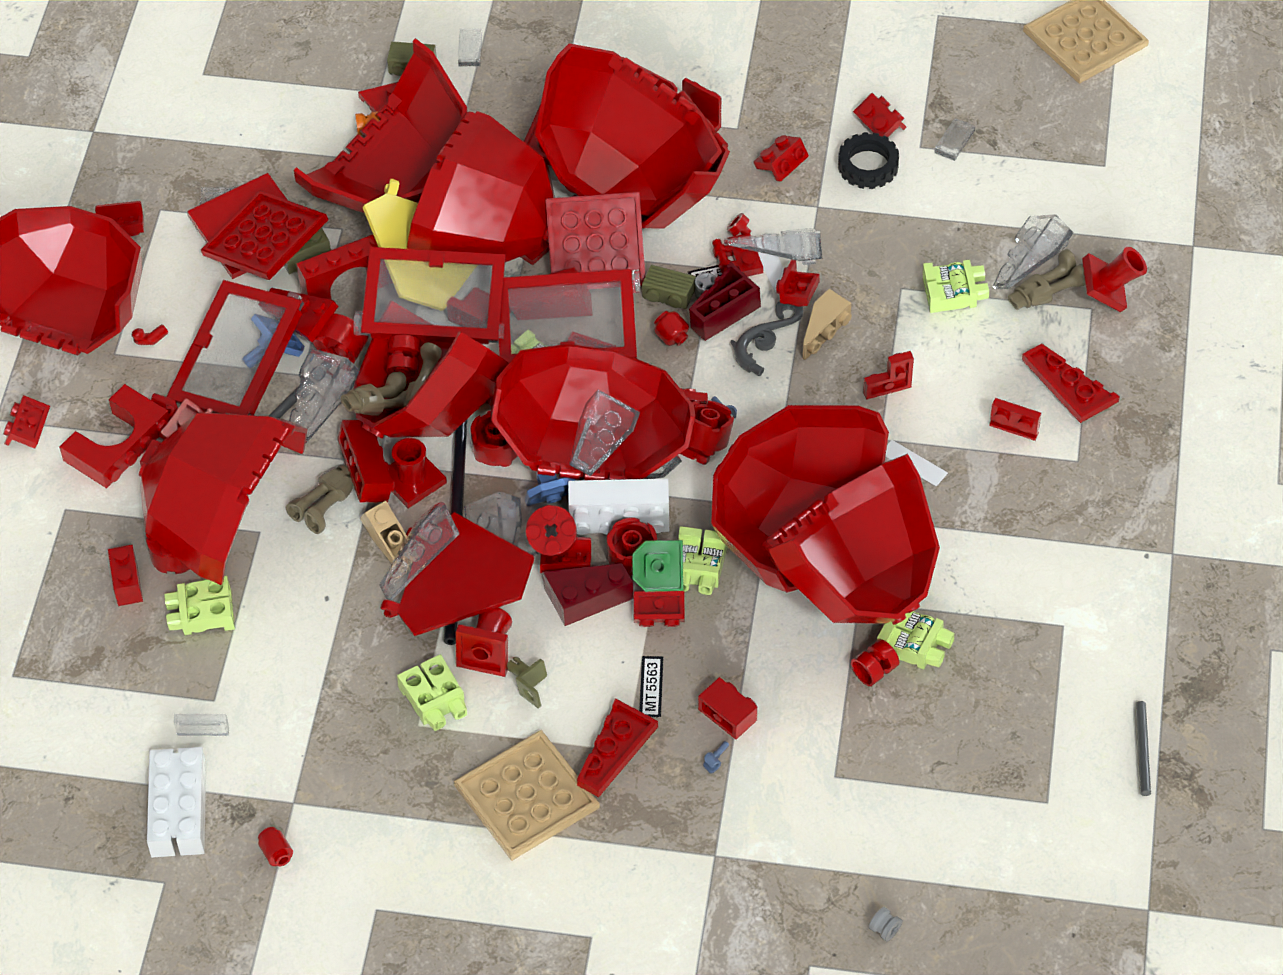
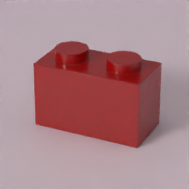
[108,544,143,606]
[698,677,758,740]

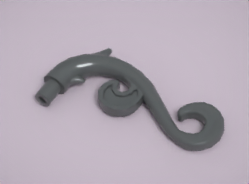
[731,301,803,376]

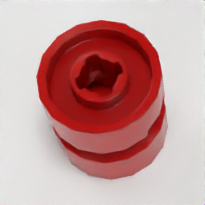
[386,335,421,377]
[851,639,900,687]

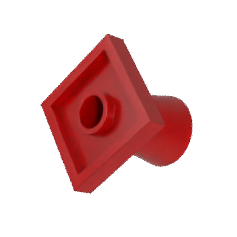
[1082,247,1147,312]
[389,438,447,509]
[456,607,512,677]

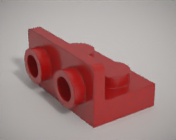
[3,395,50,449]

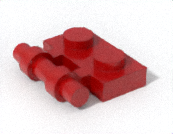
[712,233,763,277]

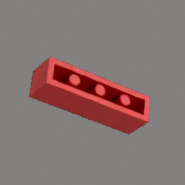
[337,420,395,502]

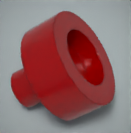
[727,213,751,236]

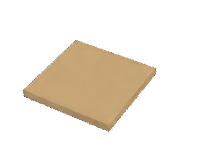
[1023,0,1149,84]
[454,730,600,861]

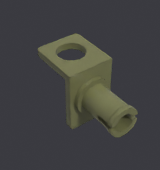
[507,657,547,709]

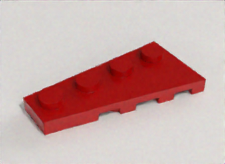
[259,288,339,343]
[1022,343,1120,423]
[577,698,658,797]

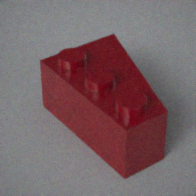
[689,262,761,341]
[543,563,634,626]

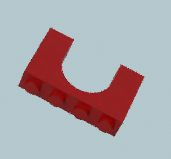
[296,234,393,300]
[59,384,170,489]

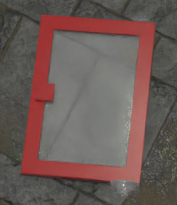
[354,247,506,344]
[499,269,640,364]
[166,280,304,415]

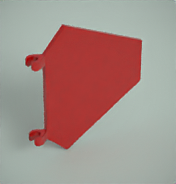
[380,512,535,636]

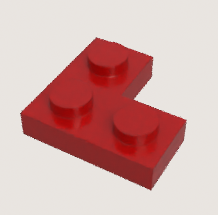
[863,351,914,400]

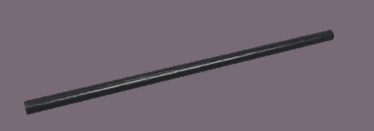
[444,420,467,645]

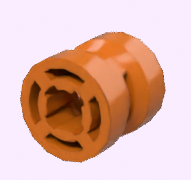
[355,111,379,136]

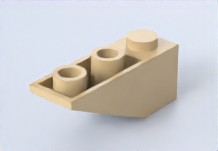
[803,289,852,360]
[360,501,417,577]

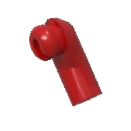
[132,324,168,345]
[151,393,178,419]

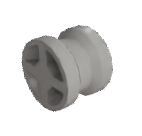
[695,273,716,299]
[869,907,903,942]

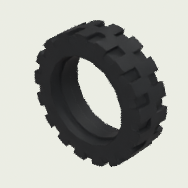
[838,132,899,189]

